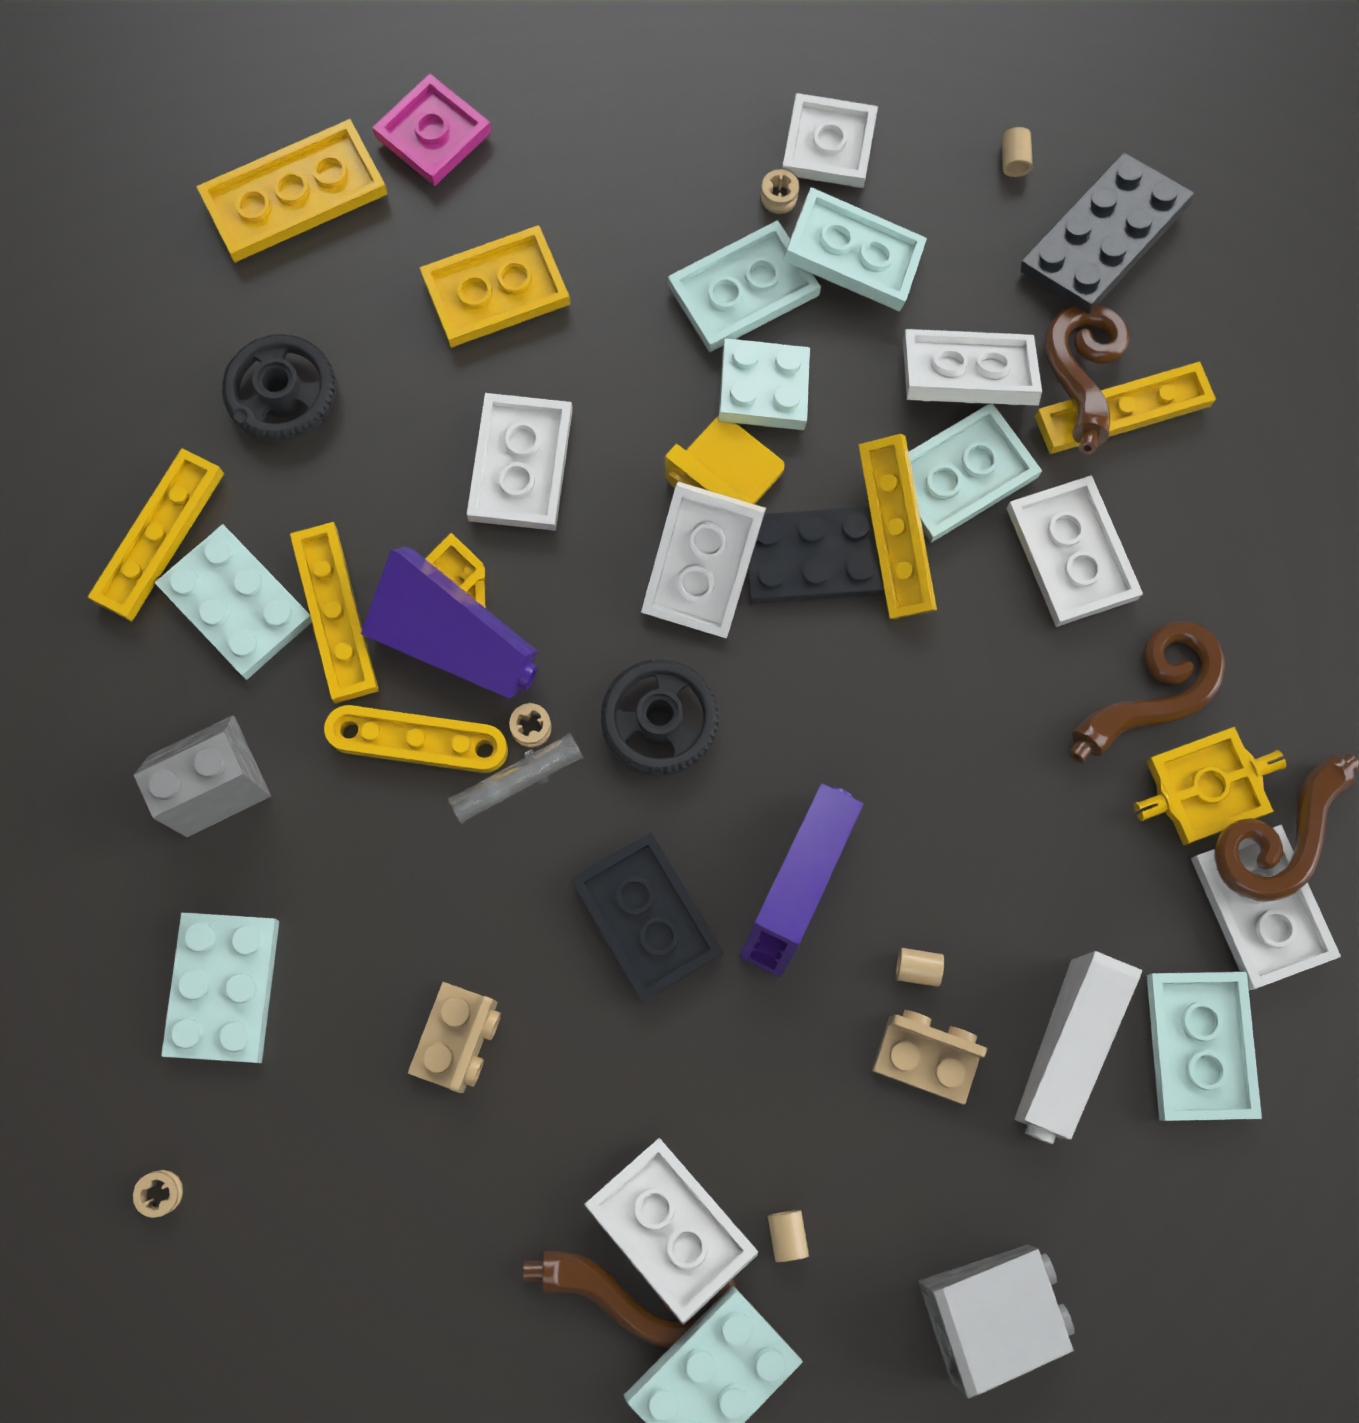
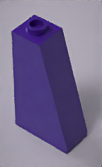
[361,547,538,699]
[739,783,864,977]

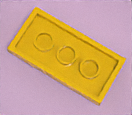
[196,119,388,262]

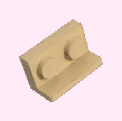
[408,982,501,1093]
[872,1010,987,1105]

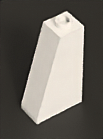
[1014,951,1142,1145]

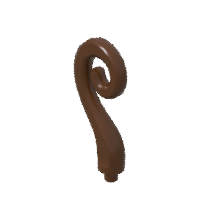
[1045,305,1130,455]
[1068,621,1225,763]
[1214,754,1359,902]
[523,1251,736,1348]

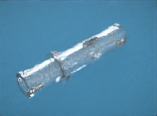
[448,732,584,824]

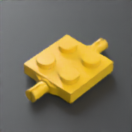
[1134,727,1286,846]

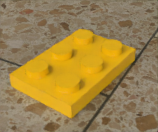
[419,225,570,348]

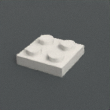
[782,93,878,188]

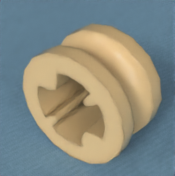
[761,169,799,214]
[509,703,552,748]
[133,1170,183,1218]

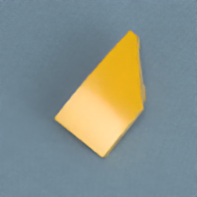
[425,533,486,608]

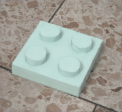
[718,338,810,430]

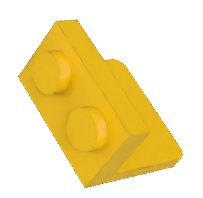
[665,417,785,505]

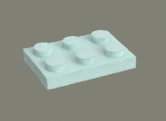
[782,187,927,312]
[668,220,821,352]
[908,403,1042,543]
[155,524,312,680]
[161,913,279,1063]
[1147,972,1262,1121]
[624,1285,803,1423]

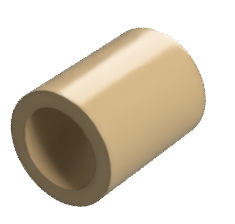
[1001,127,1033,177]
[896,948,944,987]
[768,1210,809,1262]

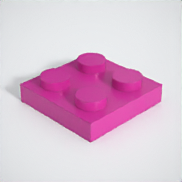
[372,74,492,186]

